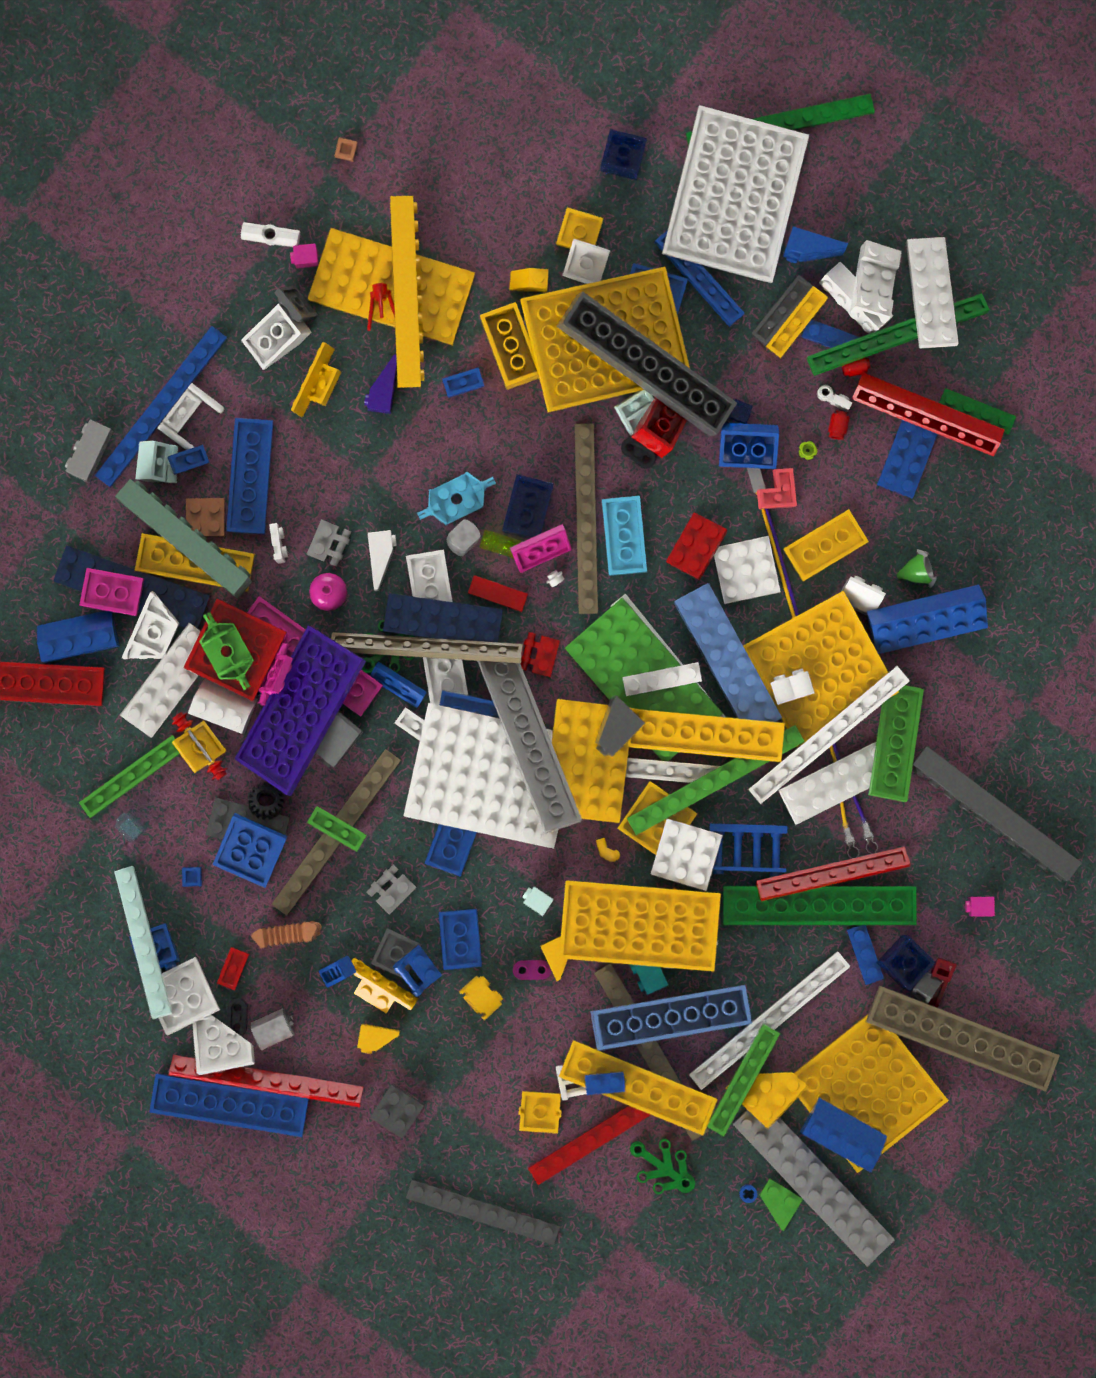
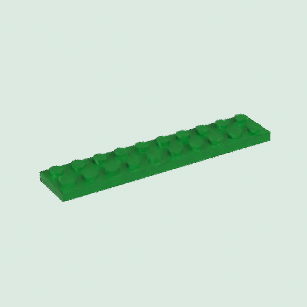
[723,886,917,925]

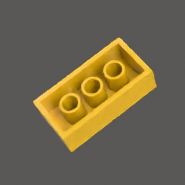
[480,302,539,390]

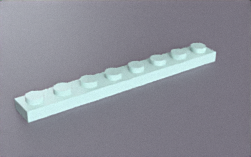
[114,866,172,1019]

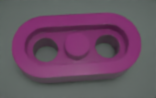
[513,960,551,980]

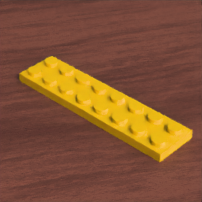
[628,709,785,762]
[559,1040,718,1136]

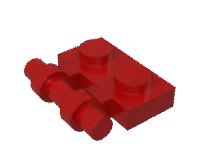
[520,632,560,677]

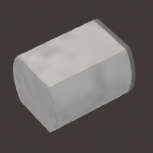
[446,520,480,557]
[251,1008,295,1050]

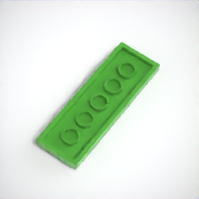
[868,685,924,802]

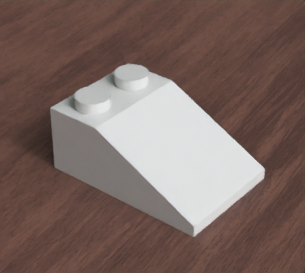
[241,304,312,370]

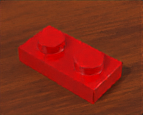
[217,947,250,990]

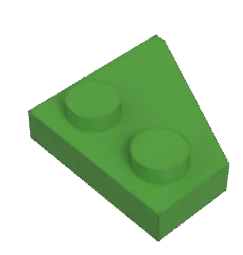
[759,1178,803,1231]

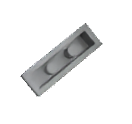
[65,420,114,483]

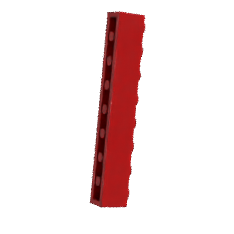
[852,372,1005,457]

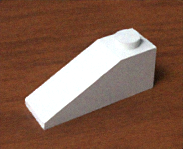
[368,530,397,591]

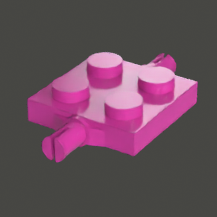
[258,643,293,706]

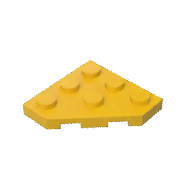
[725,1072,808,1129]

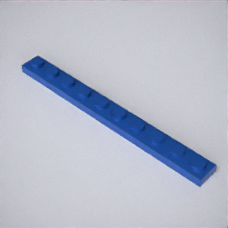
[95,326,227,488]

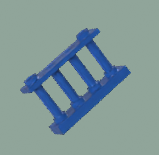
[709,823,787,876]

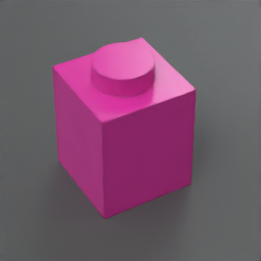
[290,243,319,268]
[965,897,995,917]

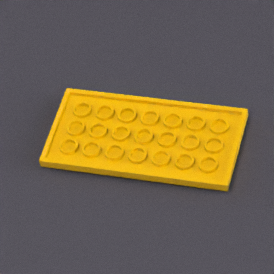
[308,228,475,345]
[559,880,721,971]

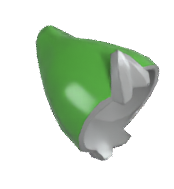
[897,549,937,588]

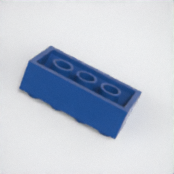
[37,611,120,663]
[800,1098,887,1173]

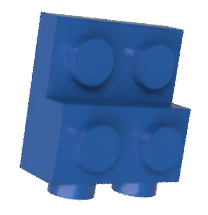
[129,923,180,970]

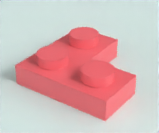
[757,468,797,509]

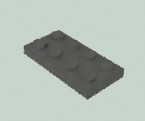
[205,798,290,839]

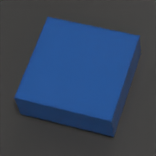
[182,867,202,887]

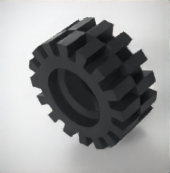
[249,782,284,820]

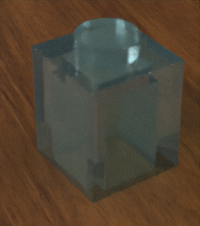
[114,813,146,843]

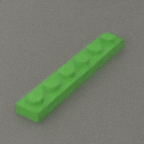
[79,735,180,818]
[706,1024,780,1136]

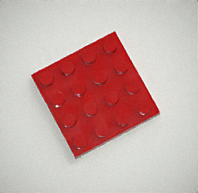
[183,598,287,701]

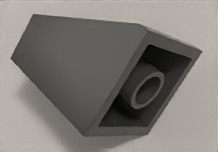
[595,695,645,757]
[314,711,365,768]

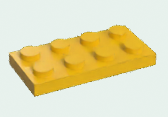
[783,509,869,582]

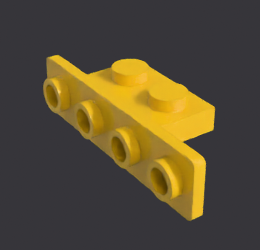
[291,342,341,417]
[352,958,418,1014]

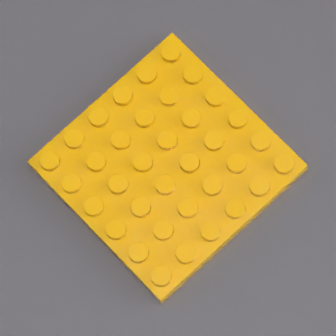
[743,591,899,747]
[794,1013,949,1173]

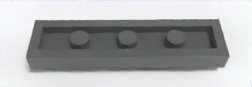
[751,275,813,346]

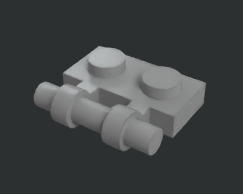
[307,519,351,567]
[367,864,417,915]

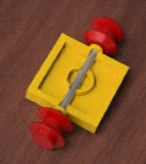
[172,712,228,780]

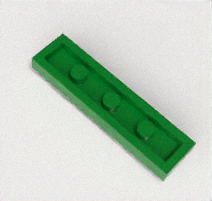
[939,388,1016,435]

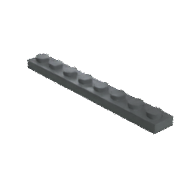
[406,1179,560,1245]

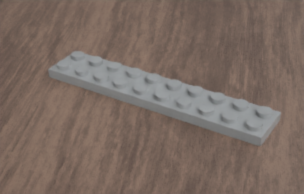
[477,661,582,833]
[733,1110,895,1266]

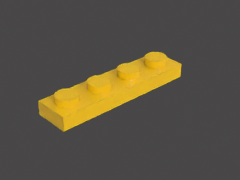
[766,286,828,359]

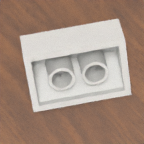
[188,679,258,734]

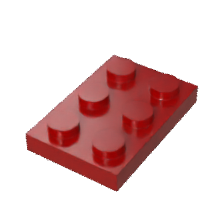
[666,512,728,580]

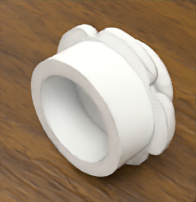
[546,570,565,587]

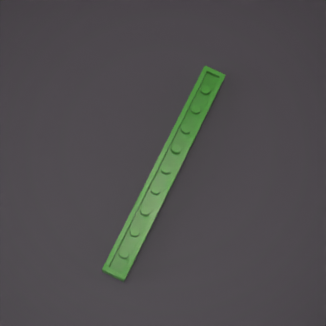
[627,725,805,835]

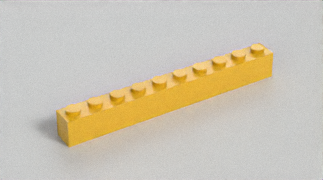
[390,196,424,388]

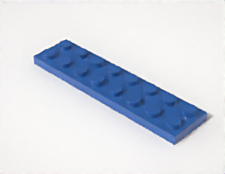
[149,1073,309,1137]

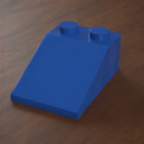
[783,227,848,263]

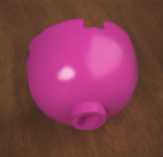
[309,573,348,611]

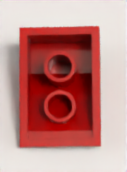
[631,398,687,458]

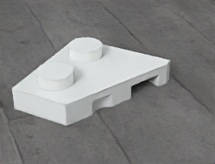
[269,523,288,564]

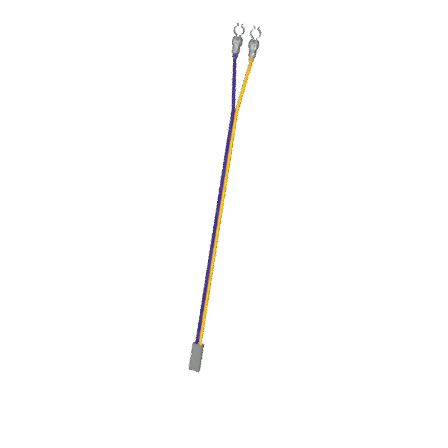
[747,468,878,859]

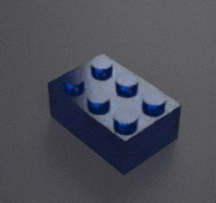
[502,474,554,539]

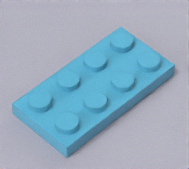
[602,496,647,576]

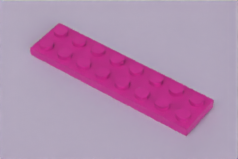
[247,596,383,716]

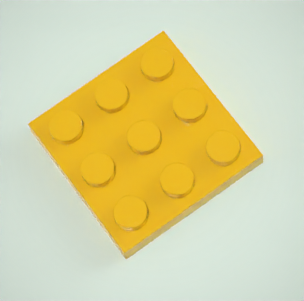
[617,781,697,855]

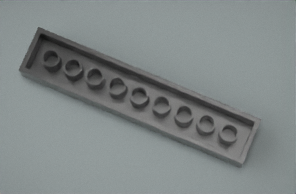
[556,292,737,436]

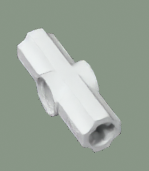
[241,222,300,247]

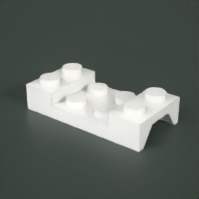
[850,240,901,323]

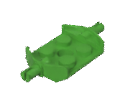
[199,612,255,690]

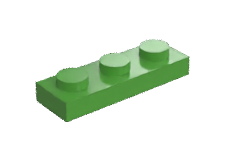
[307,806,367,852]

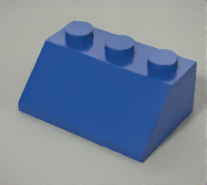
[719,423,779,469]

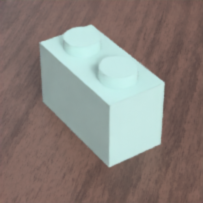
[135,441,169,482]
[523,886,554,916]

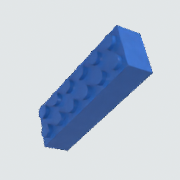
[867,585,988,654]

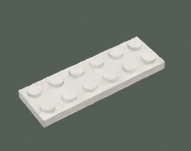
[906,237,958,348]
[120,623,201,738]
[778,742,876,825]

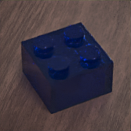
[600,129,647,181]
[876,935,936,991]

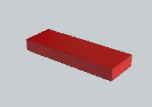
[468,575,528,612]

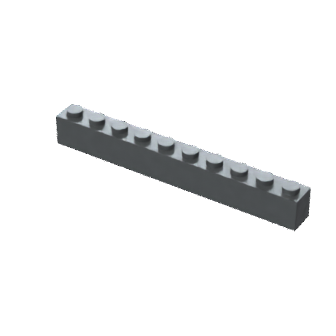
[912,746,1082,882]

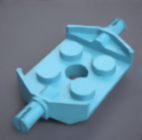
[417,472,496,525]

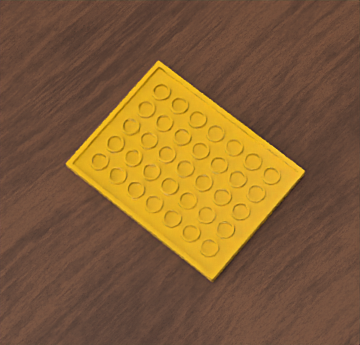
[520,267,690,412]

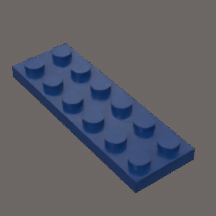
[226,418,274,535]

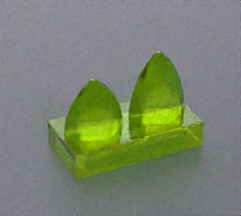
[479,529,521,559]

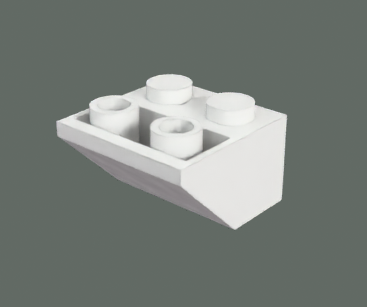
[841,576,886,615]

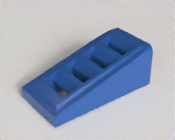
[319,956,356,988]

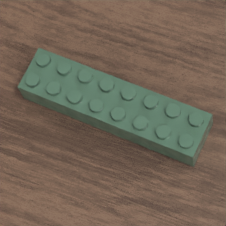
[115,479,252,599]

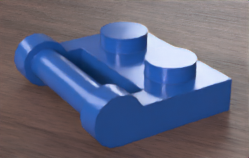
[393,945,442,997]

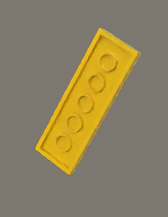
[135,533,255,592]

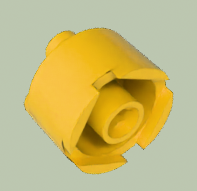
[459,976,503,1020]

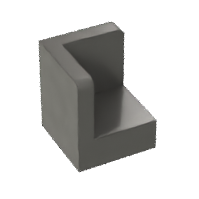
[910,971,942,1004]

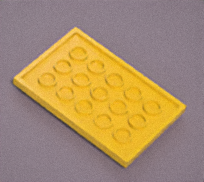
[551,699,634,823]

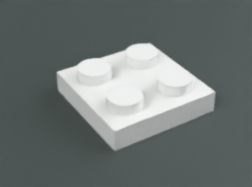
[562,239,610,284]

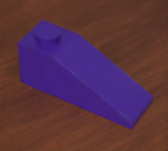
[364,354,397,414]

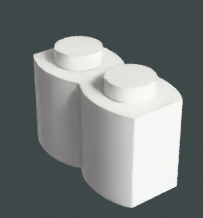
[771,668,815,705]

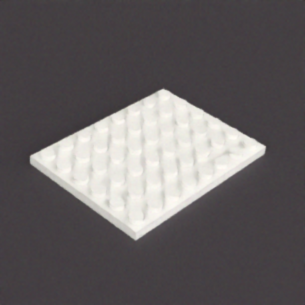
[662,105,809,283]
[403,703,558,849]

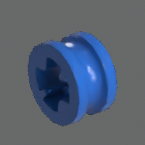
[739,1184,757,1203]

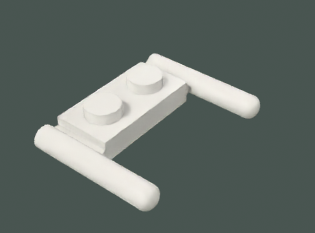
[158,383,224,450]

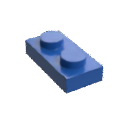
[442,367,484,398]
[167,445,210,475]
[585,1071,625,1095]

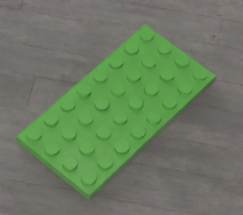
[565,598,723,761]

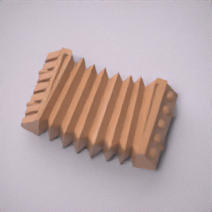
[251,921,322,948]

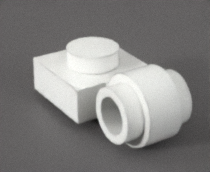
[817,385,852,412]

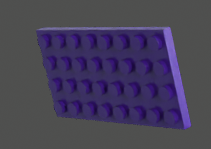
[235,625,366,796]

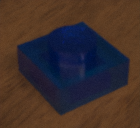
[728,399,753,424]

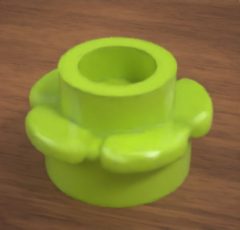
[799,441,817,460]

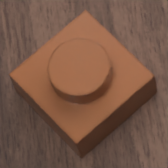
[335,138,358,162]

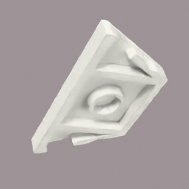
[122,591,180,659]

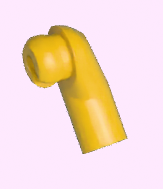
[596,838,620,862]

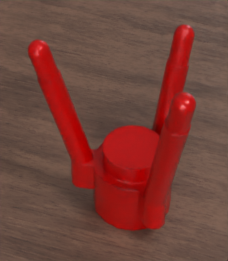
[367,283,395,331]

